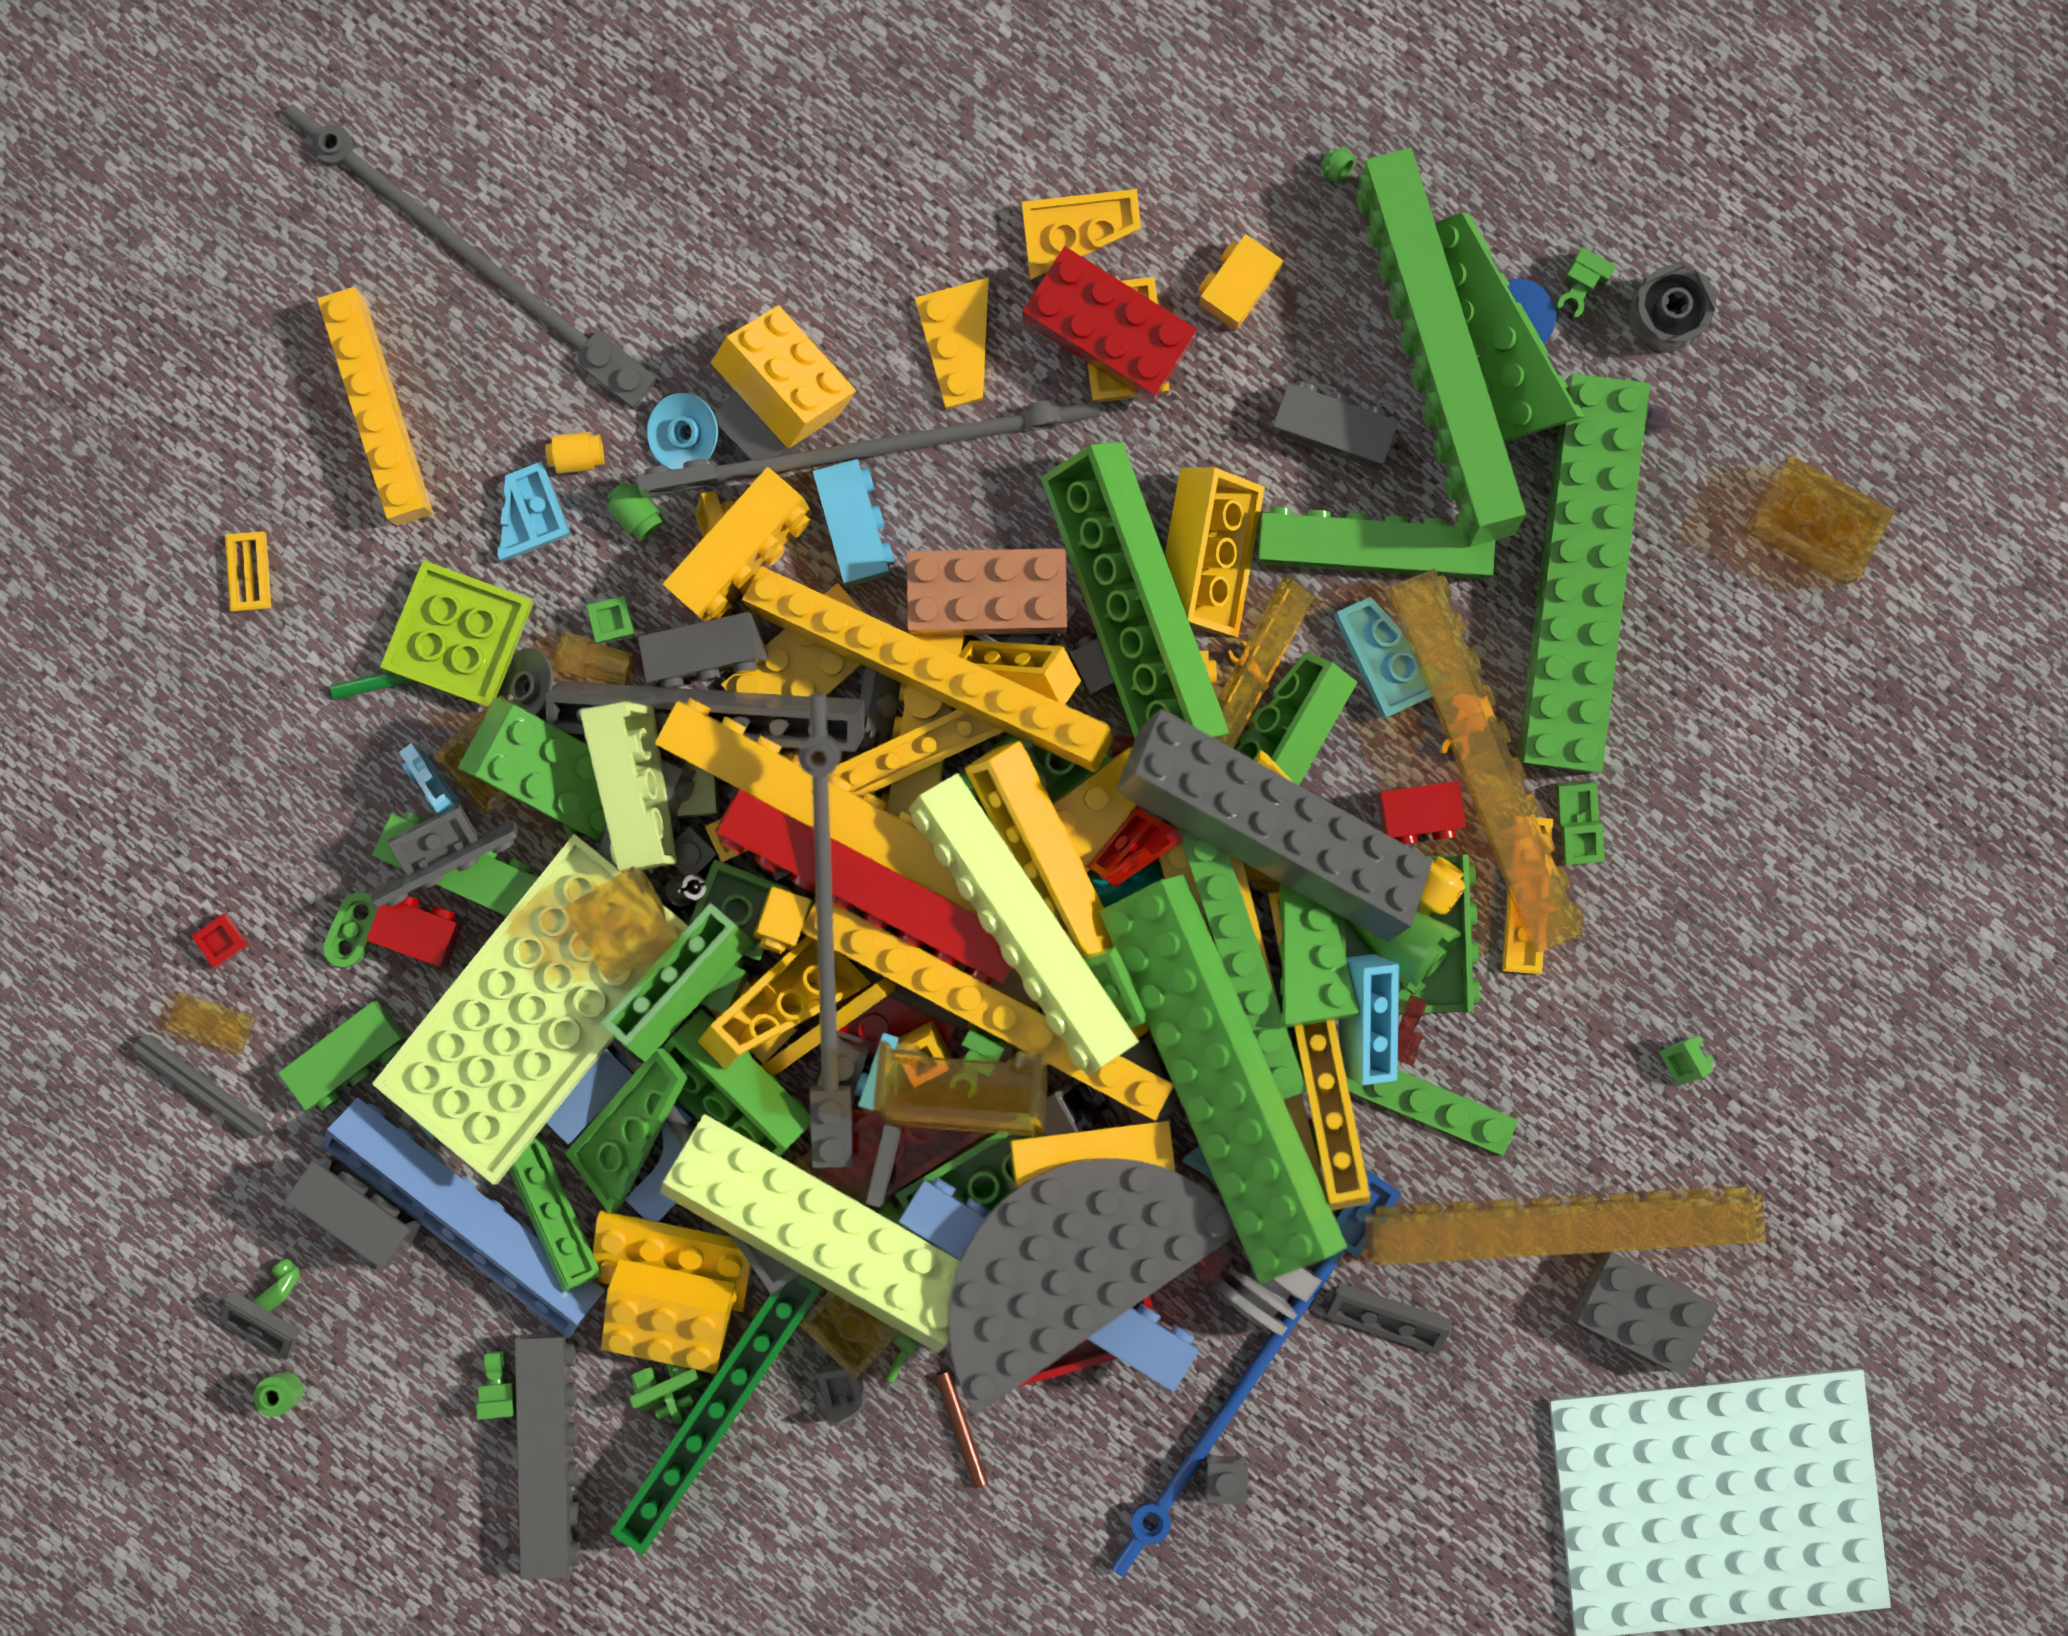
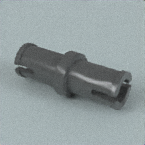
[654,874,706,909]

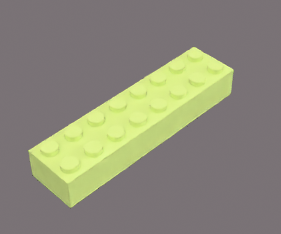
[660,1114,959,1353]

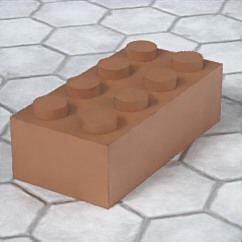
[907,548,1067,636]

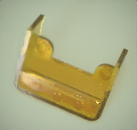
[873,1041,1048,1136]

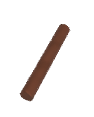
[935,1370,988,1488]

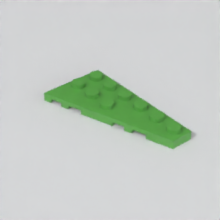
[1435,212,1585,443]

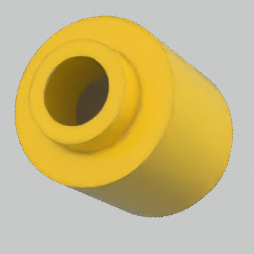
[545,432,604,474]

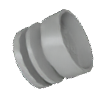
[1216,1248,1322,1336]

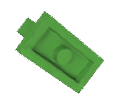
[1082,946,1146,1028]

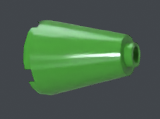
[1350,911,1461,995]

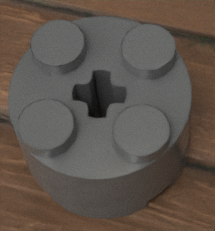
[1628,264,1716,352]

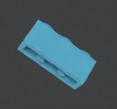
[813,459,895,588]
[1339,954,1399,1085]

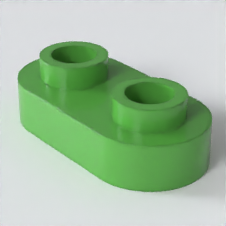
[323,892,378,967]

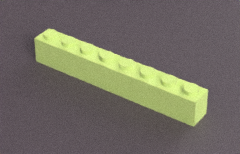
[909,773,1138,1076]

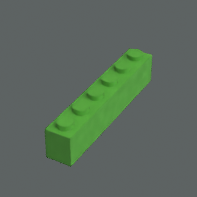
[1257,507,1495,580]

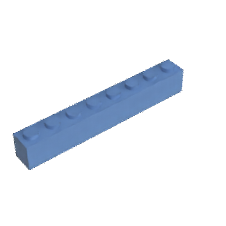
[321,1098,605,1339]
[899,1177,1199,1392]

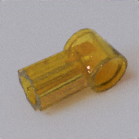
[552,632,634,685]

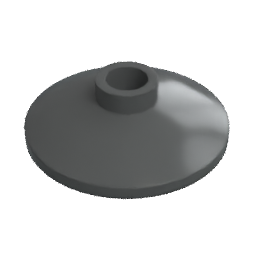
[497,648,554,717]

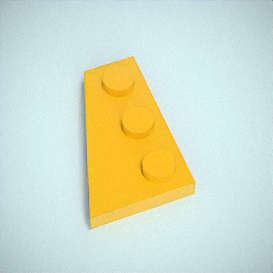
[1022,189,1141,281]
[915,277,989,410]

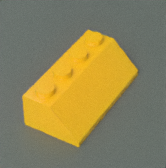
[1165,467,1265,638]

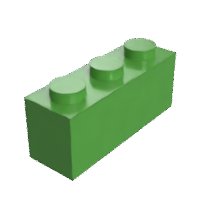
[278,1001,408,1111]

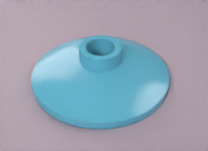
[647,393,718,470]

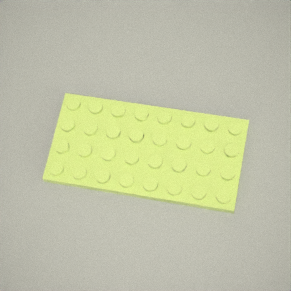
[372,834,689,1185]

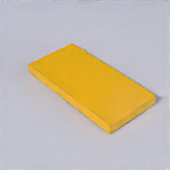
[1010,1121,1175,1188]

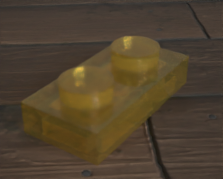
[166,992,256,1054]

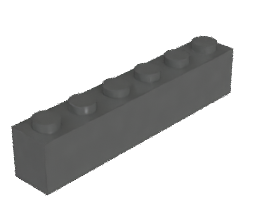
[515,1333,581,1580]

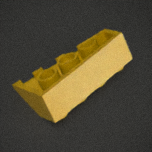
[698,935,871,1070]

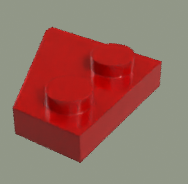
[1086,807,1184,887]

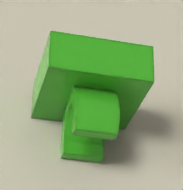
[587,596,636,644]
[1659,1037,1714,1086]

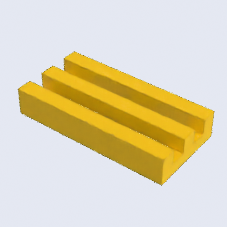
[225,531,271,612]

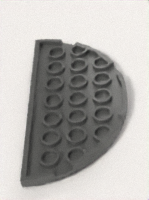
[947,1158,1238,1415]

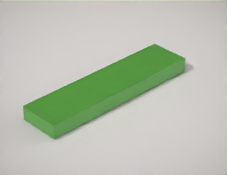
[509,1134,602,1293]

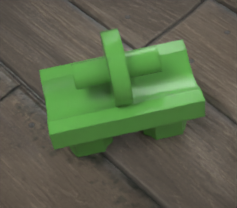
[629,1363,708,1424]

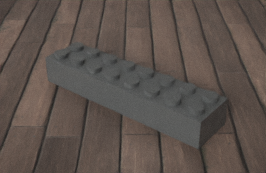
[1115,709,1433,942]

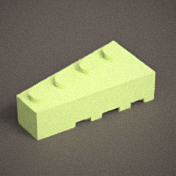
[580,702,677,871]

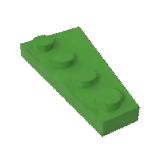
[1280,883,1359,1029]
[565,1048,688,1213]

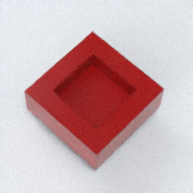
[191,914,250,968]

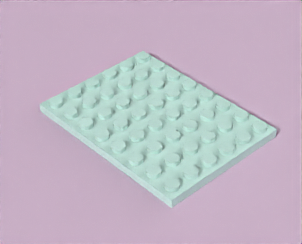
[1549,1368,1891,1636]

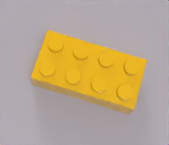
[663,467,813,622]

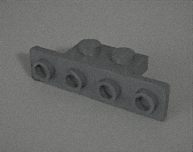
[371,803,518,908]

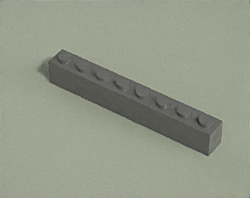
[545,681,864,752]

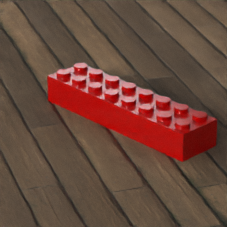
[715,788,1011,985]

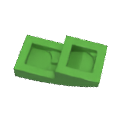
[1555,779,1605,865]

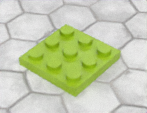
[380,560,534,709]

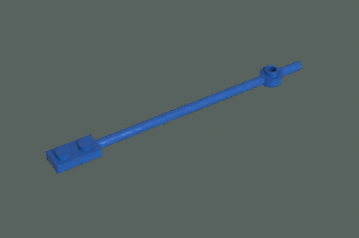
[1110,1170,1402,1577]

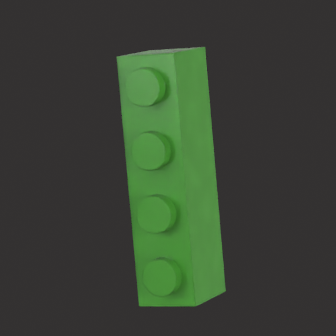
[601,903,754,1062]

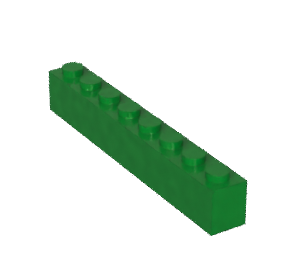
[610,1275,823,1556]

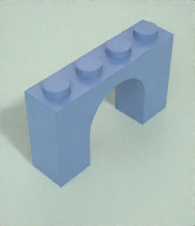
[546,1048,695,1222]

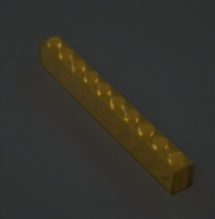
[1387,569,1585,953]
[1365,1185,1766,1265]

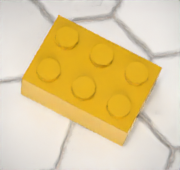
[711,305,856,449]
[601,1259,736,1374]

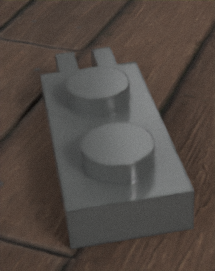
[859,666,901,750]

